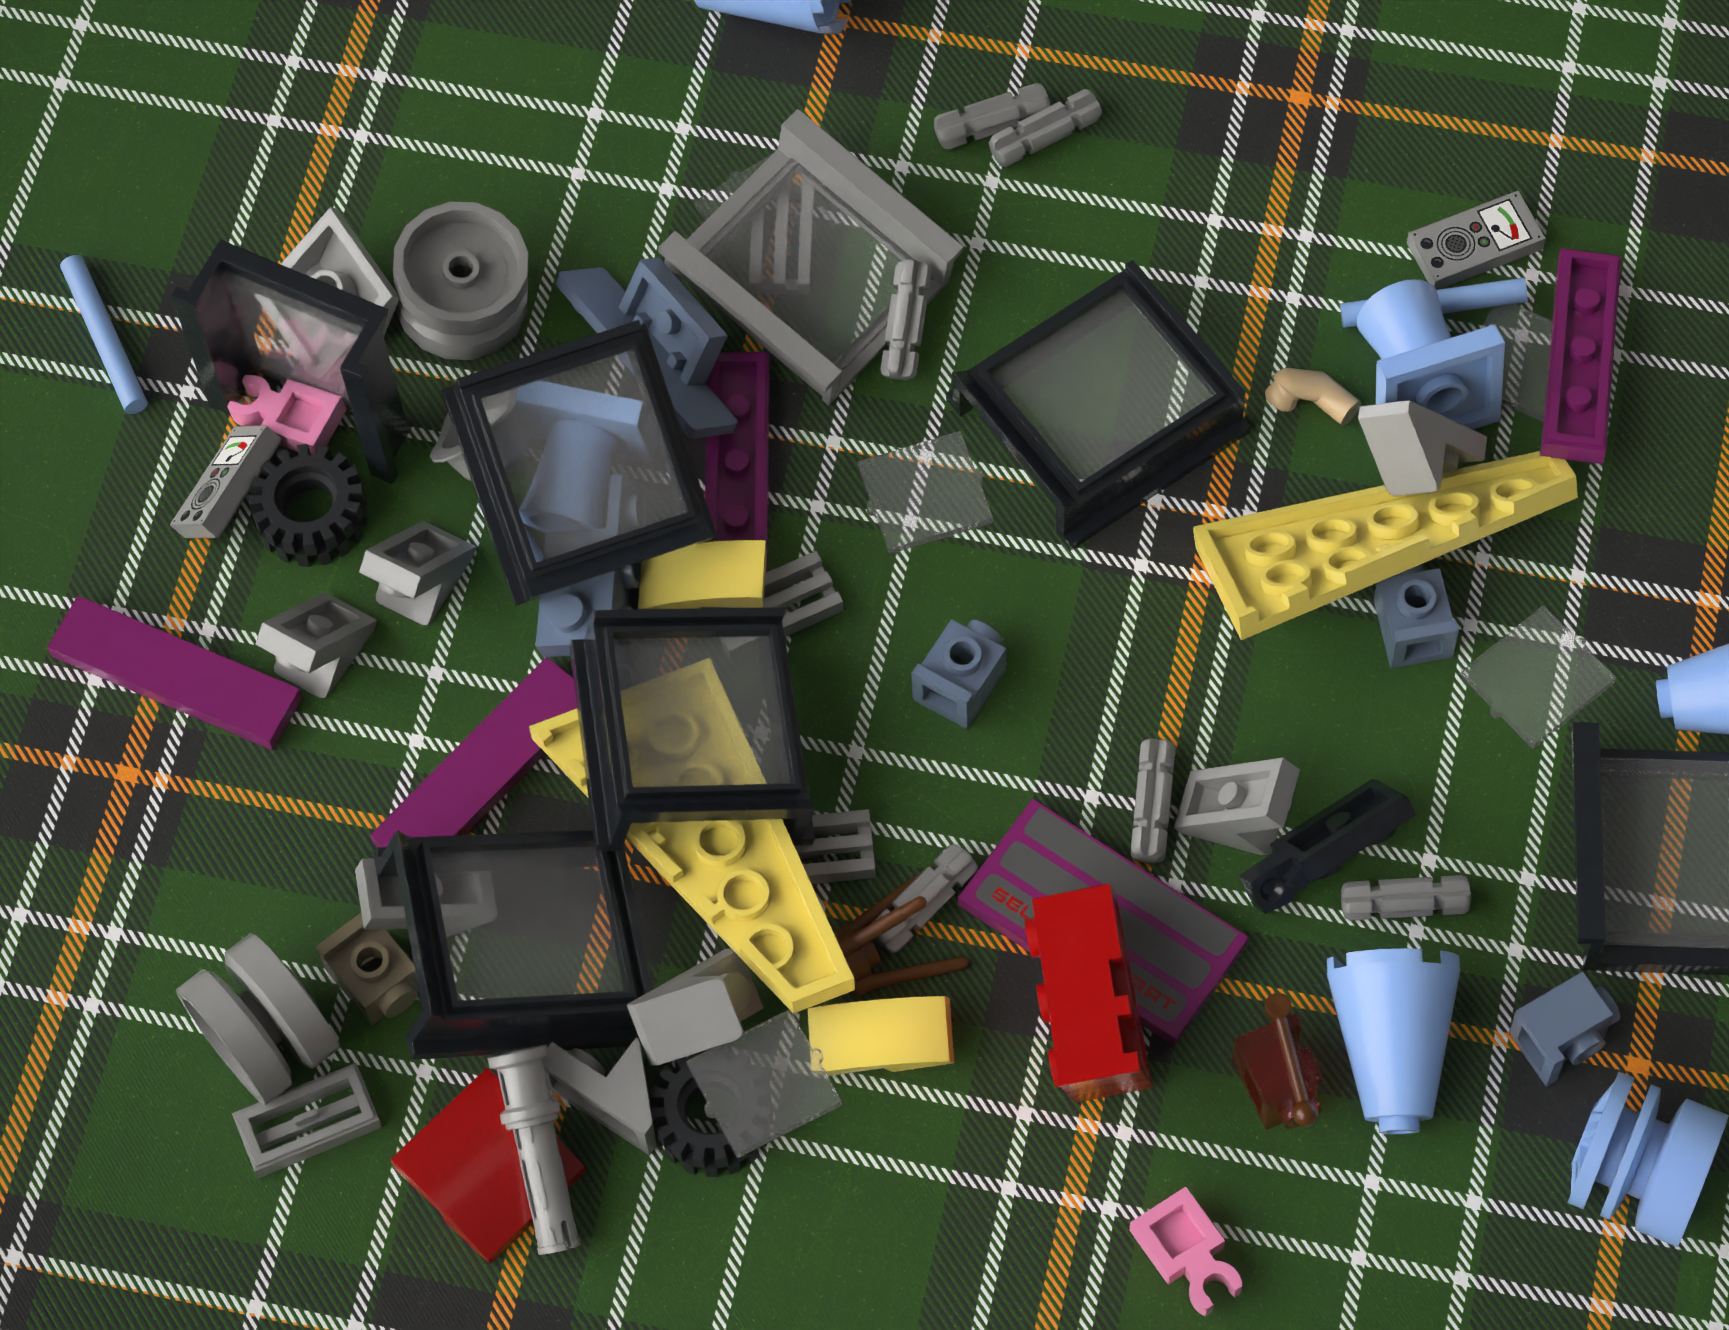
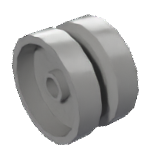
[393,202,528,360]
[176,932,340,1106]

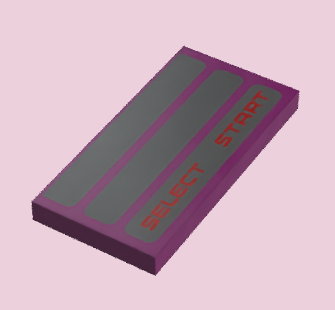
[958,799,1249,1047]

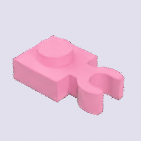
[227,375,347,456]
[1129,1187,1242,1317]

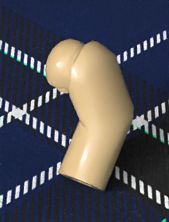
[1265,368,1362,426]

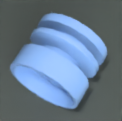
[1567,1072,1729,1247]

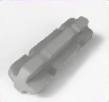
[934,83,1050,149]
[988,89,1102,167]
[880,260,932,381]
[1130,738,1175,864]
[872,844,978,953]
[1341,875,1471,921]

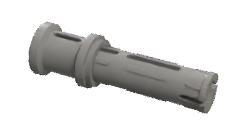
[487,1045,581,1255]

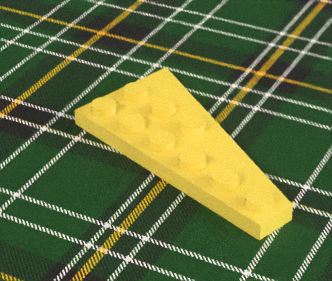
[1193,451,1578,640]
[529,659,855,1014]

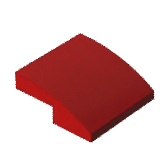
[390,1068,586,1264]

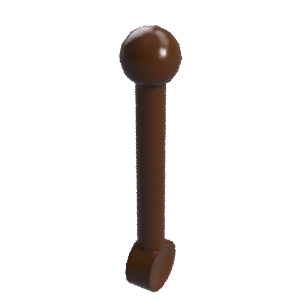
[1264,993,1319,1127]

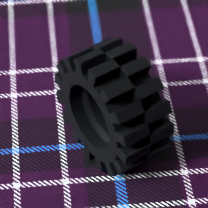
[249,444,368,567]
[651,1046,773,1177]

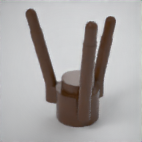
[833,865,969,997]

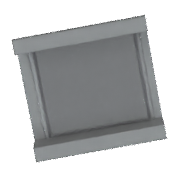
[658,109,964,406]

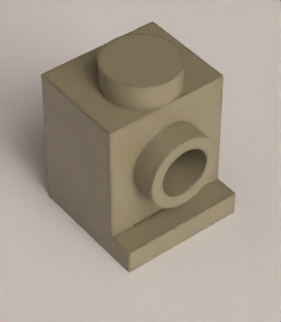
[316,913,419,1026]

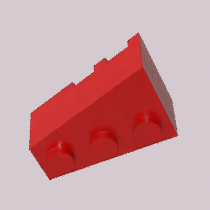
[1024,883,1153,1103]

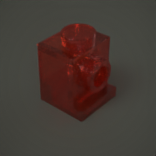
[1232,1013,1323,1130]

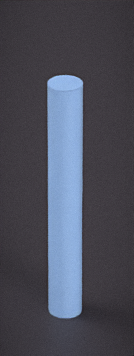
[60,255,148,414]
[1340,278,1528,328]

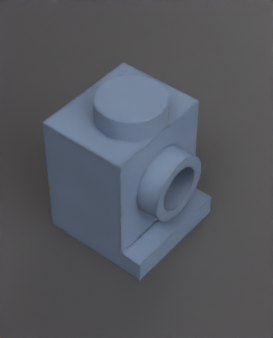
[1374,564,1459,668]
[911,619,1006,729]
[1509,972,1620,1087]

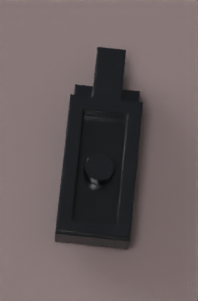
[1239,779,1416,914]

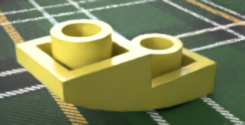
[638,540,767,609]
[807,996,954,1077]

